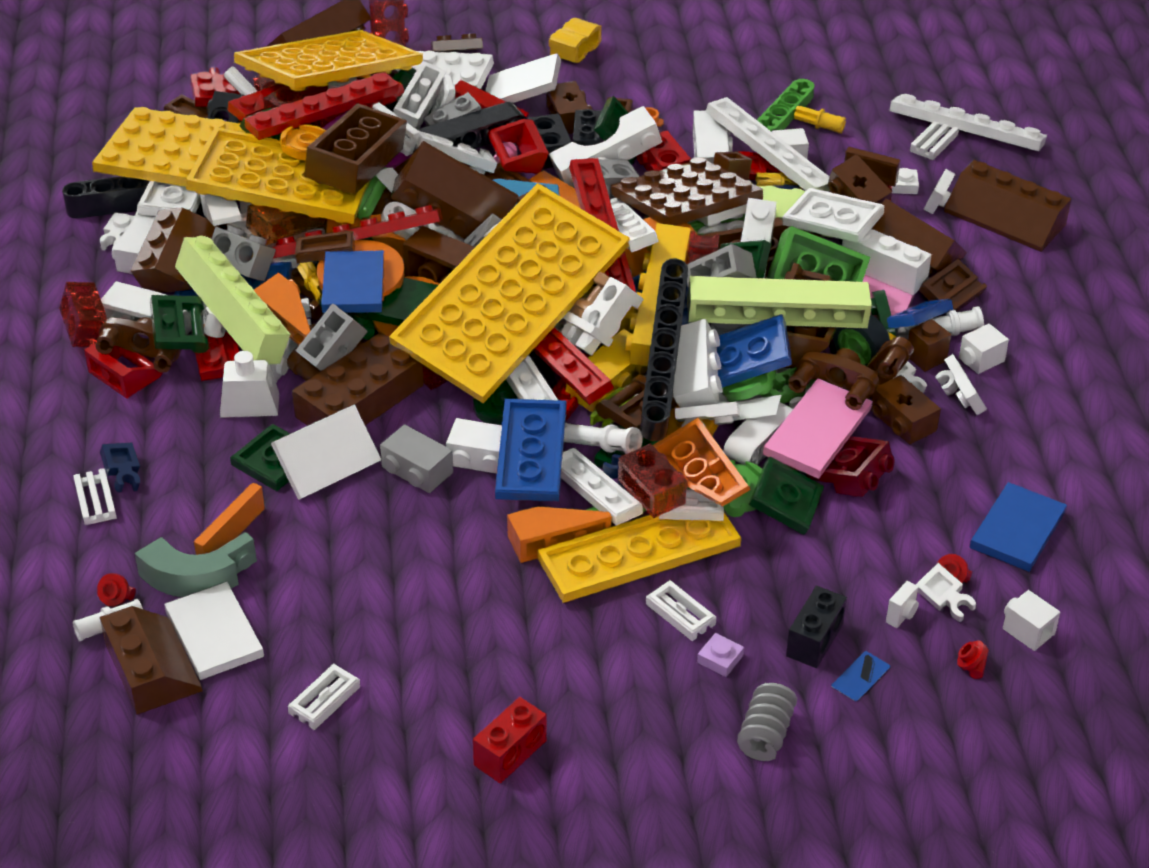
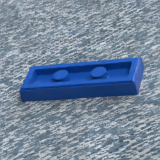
[887,299,953,328]

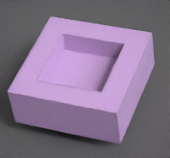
[697,633,744,677]

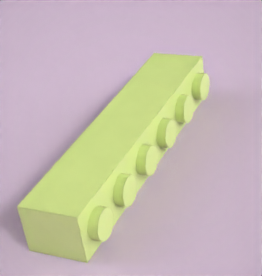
[175,236,291,364]
[687,276,872,328]

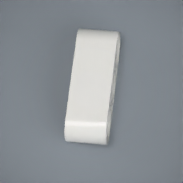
[723,402,793,465]

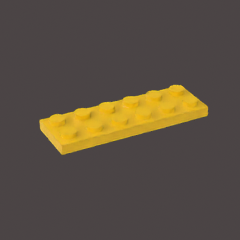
[537,502,741,603]

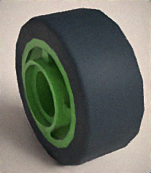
[833,315,890,366]

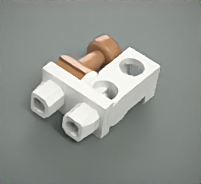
[560,271,644,356]

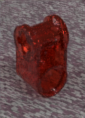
[688,231,719,264]

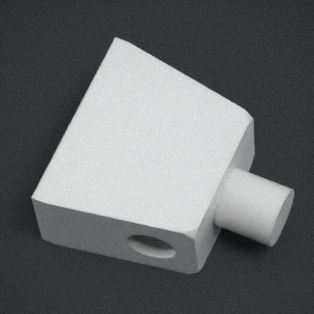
[220,351,279,418]

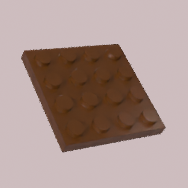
[611,157,763,226]

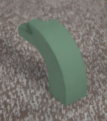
[134,532,257,597]

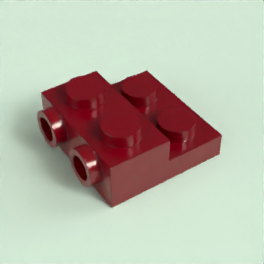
[806,436,895,497]

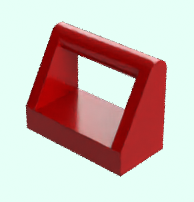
[487,119,549,174]
[84,344,163,398]

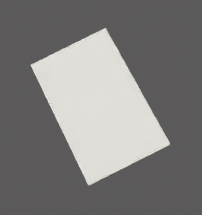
[728,395,781,421]

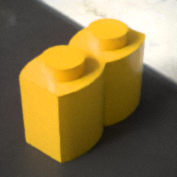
[549,18,601,63]

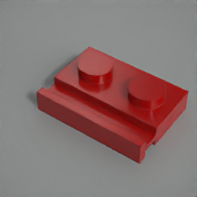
[194,332,239,381]

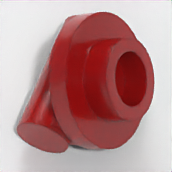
[936,554,972,583]
[97,573,136,606]
[957,640,989,679]

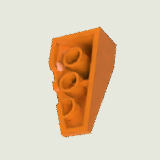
[645,418,751,507]

